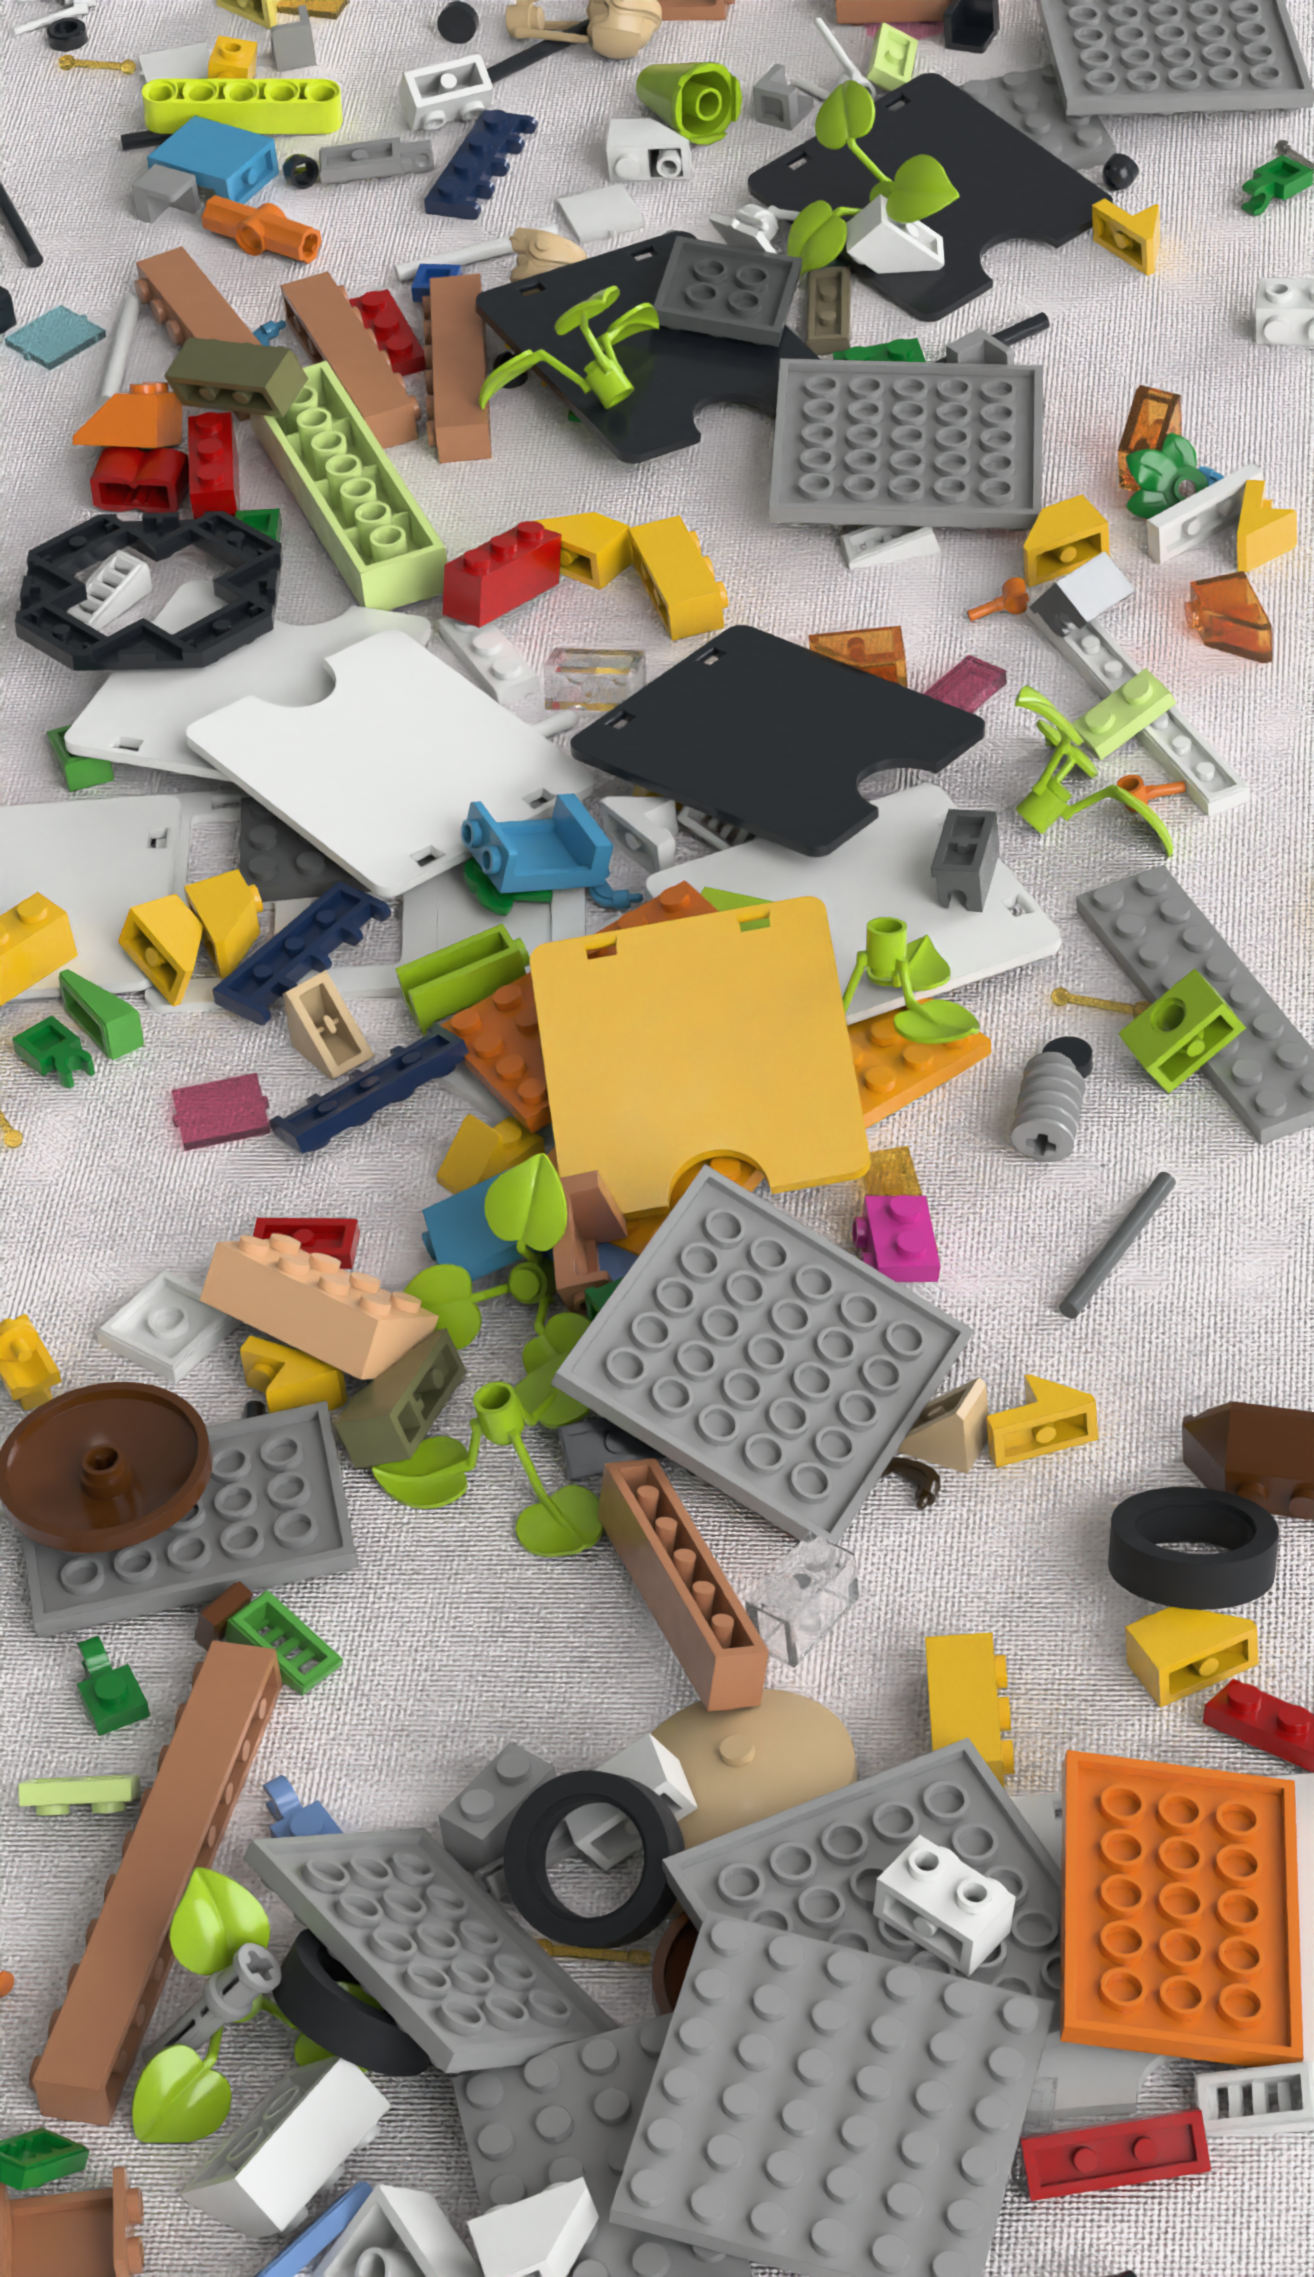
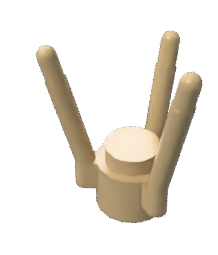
[506,0,590,44]

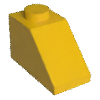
[1023,494,1110,588]
[535,512,632,590]
[184,869,263,979]
[118,894,203,1007]
[1125,1607,1258,1708]

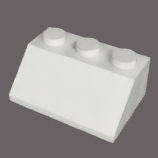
[180,2056,392,2239]
[312,2184,485,2277]

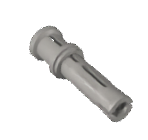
[142,1943,282,2066]

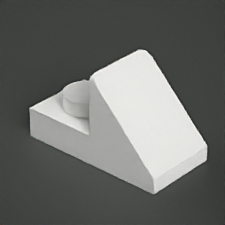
[600,796,678,875]

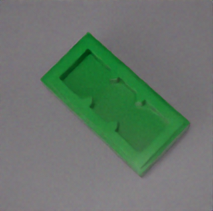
[0,2127,90,2191]

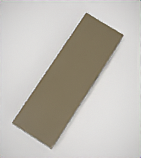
[806,266,851,355]

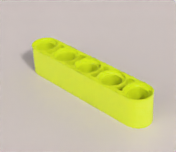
[142,78,343,134]

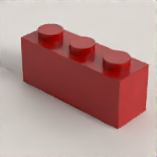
[188,412,240,519]
[442,521,562,628]

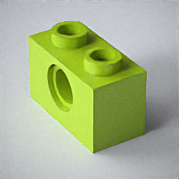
[1118,968,1246,1093]

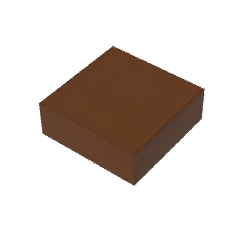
[194,1581,253,1652]

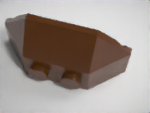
[1182,1401,1314,1520]

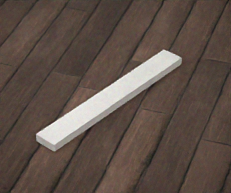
[1026,598,1250,817]

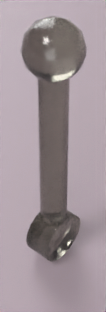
[1274,140,1314,173]

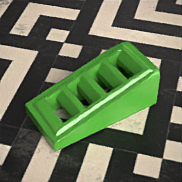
[46,724,114,792]
[58,969,144,1061]
[225,1590,343,1696]

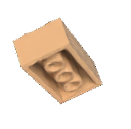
[200,1234,439,1380]

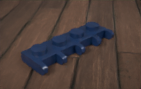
[424,110,538,220]
[212,881,391,1026]
[269,1024,469,1154]

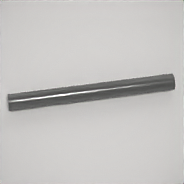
[1059,1172,1176,1319]

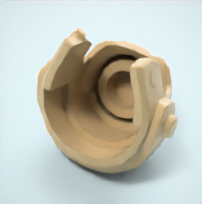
[586,0,662,59]
[509,227,588,296]

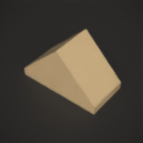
[283,970,374,1080]
[897,1377,988,1473]

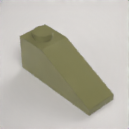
[335,1328,467,1468]

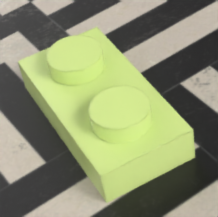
[866,22,918,91]
[1071,668,1177,760]
[18,1774,141,1816]

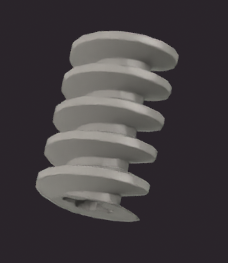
[1009,1052,1086,1162]

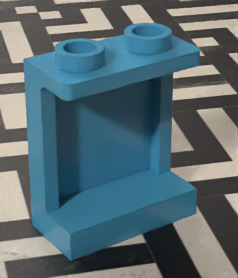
[147,116,279,204]
[461,793,614,893]
[421,1167,554,1281]

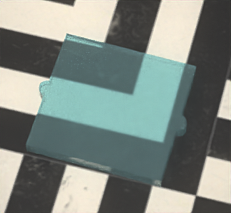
[5,305,106,371]

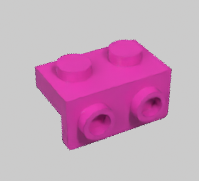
[852,1195,941,1282]

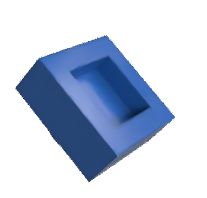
[411,264,462,302]

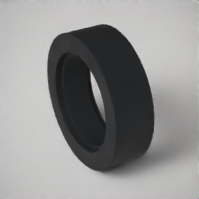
[1108,1487,1279,1610]
[504,1770,685,1949]
[272,1928,431,2077]

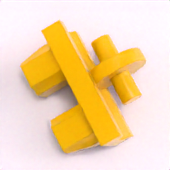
[0,1314,62,1410]

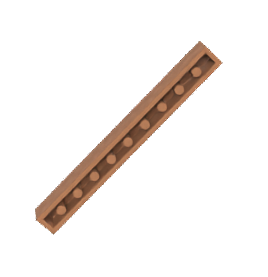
[29,1640,283,2127]

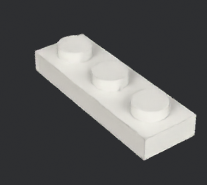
[1147,463,1263,565]
[438,617,540,705]

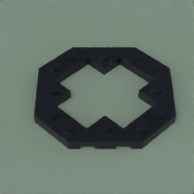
[15,511,283,671]

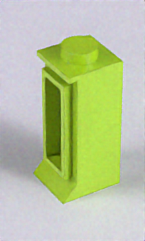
[395,923,530,1037]

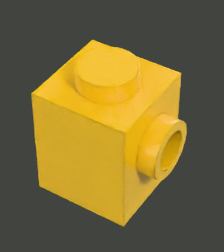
[207,35,258,79]

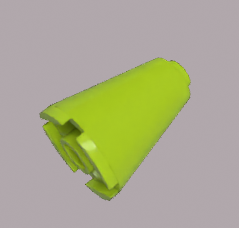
[636,62,742,145]

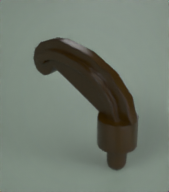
[882,1457,941,1510]

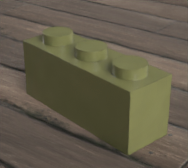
[164,337,309,418]

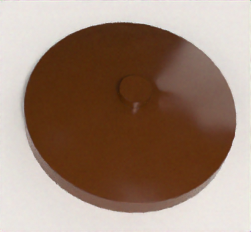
[0,1382,213,1553]

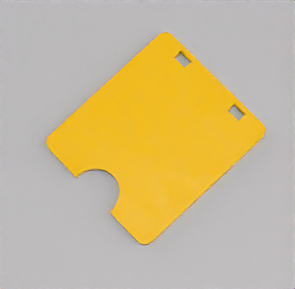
[530,896,871,1220]

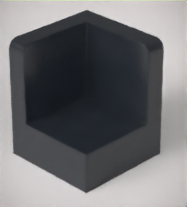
[943,0,1000,54]

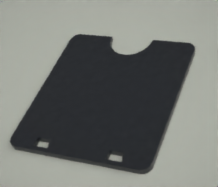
[748,73,1113,322]
[475,231,821,464]
[570,625,985,857]

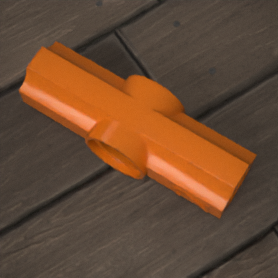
[201,195,322,264]

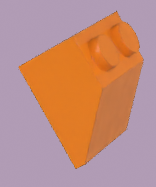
[72,382,182,448]

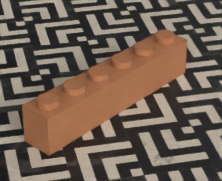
[134,246,262,422]
[280,271,421,449]
[422,273,492,464]
[597,1458,769,1712]

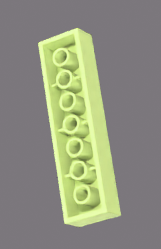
[249,361,448,611]

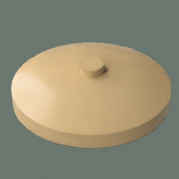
[651,1689,858,1850]

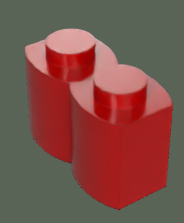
[90,446,189,513]

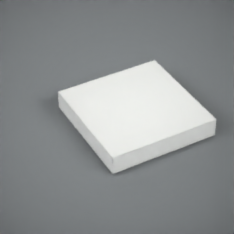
[96,1270,243,1384]

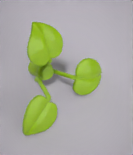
[787,80,960,276]
[479,286,659,409]
[1015,685,1173,858]
[842,917,980,1044]
[403,1153,592,1375]
[372,1348,604,1557]
[131,1867,385,2143]

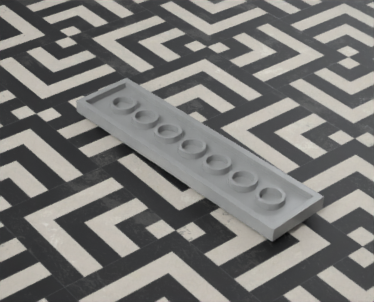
[1076,865,1314,1145]

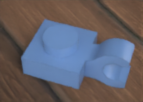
[263,1775,343,1838]

